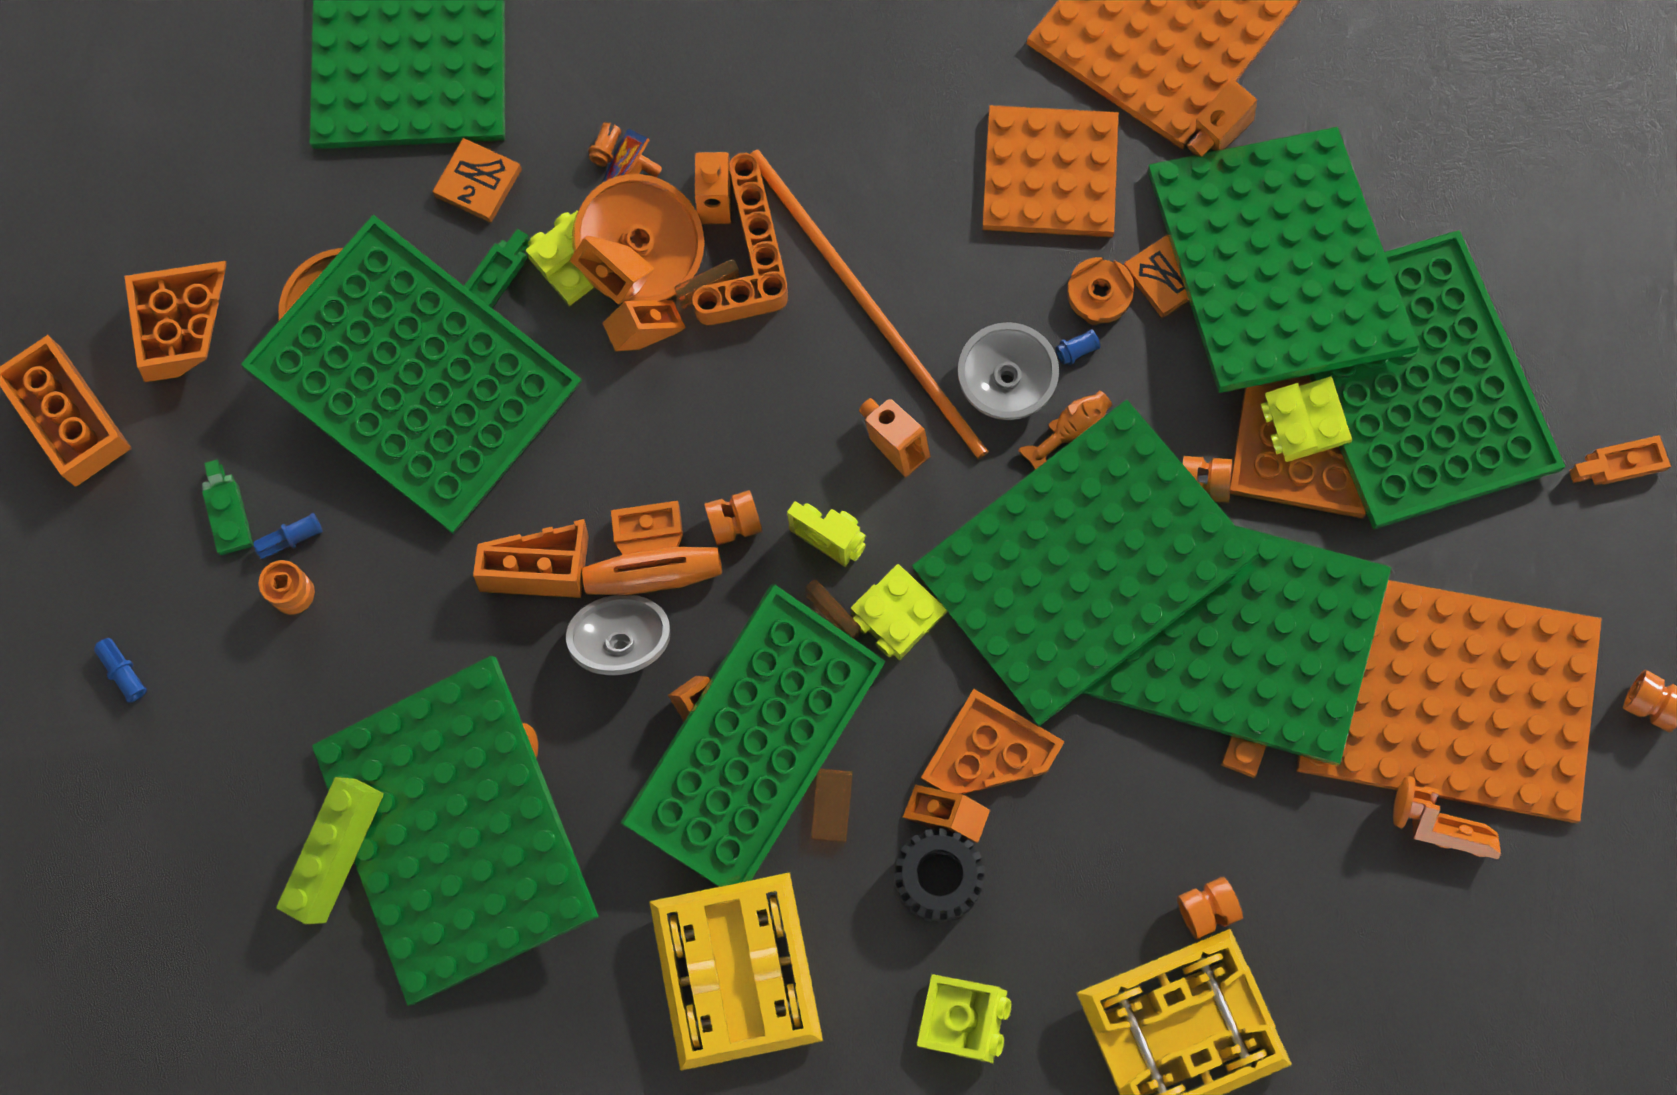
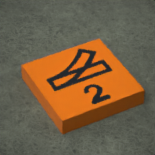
[432,138,522,223]
[1124,234,1189,318]

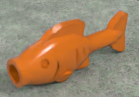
[1018,390,1113,470]

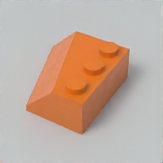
[124,261,227,382]

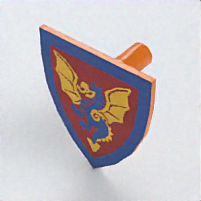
[603,128,662,182]

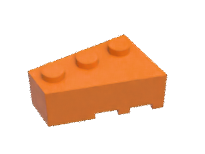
[473,519,589,598]

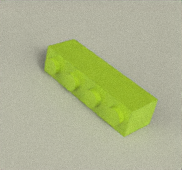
[276,777,384,924]

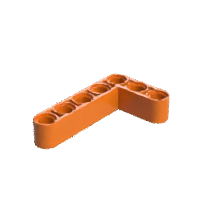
[692,153,788,325]

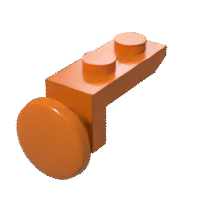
[1393,776,1501,860]

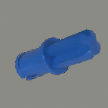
[254,513,323,559]
[94,638,147,703]

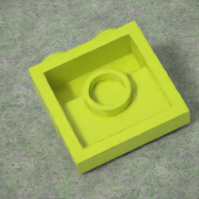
[526,211,594,306]
[1261,376,1352,462]
[787,501,866,567]
[850,564,947,660]
[917,974,1011,1063]

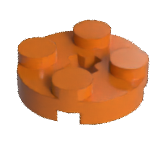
[1067,257,1134,325]

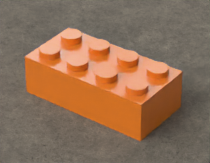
[0,335,132,487]

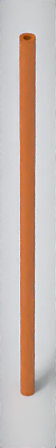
[751,150,988,459]

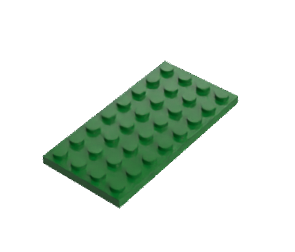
[620,584,886,887]

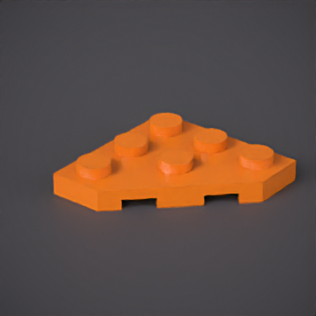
[921,689,1065,794]

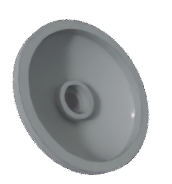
[958,322,1059,420]
[566,595,670,675]

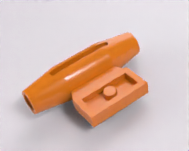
[582,501,722,595]

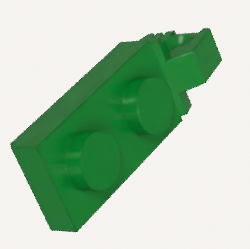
[464,228,530,308]
[202,459,253,556]

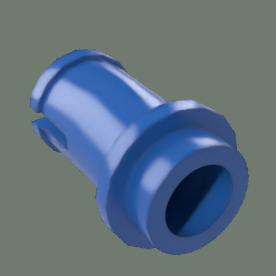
[1055,330,1100,365]

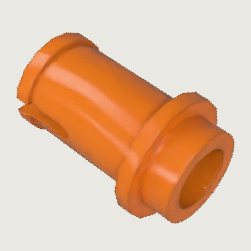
[588,122,622,166]

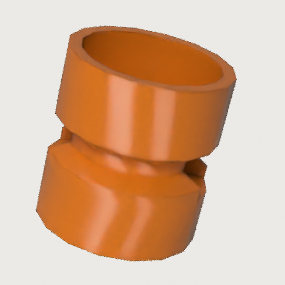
[1183,456,1232,503]
[704,490,762,546]
[258,560,315,615]
[1623,669,1677,733]
[1177,877,1243,939]

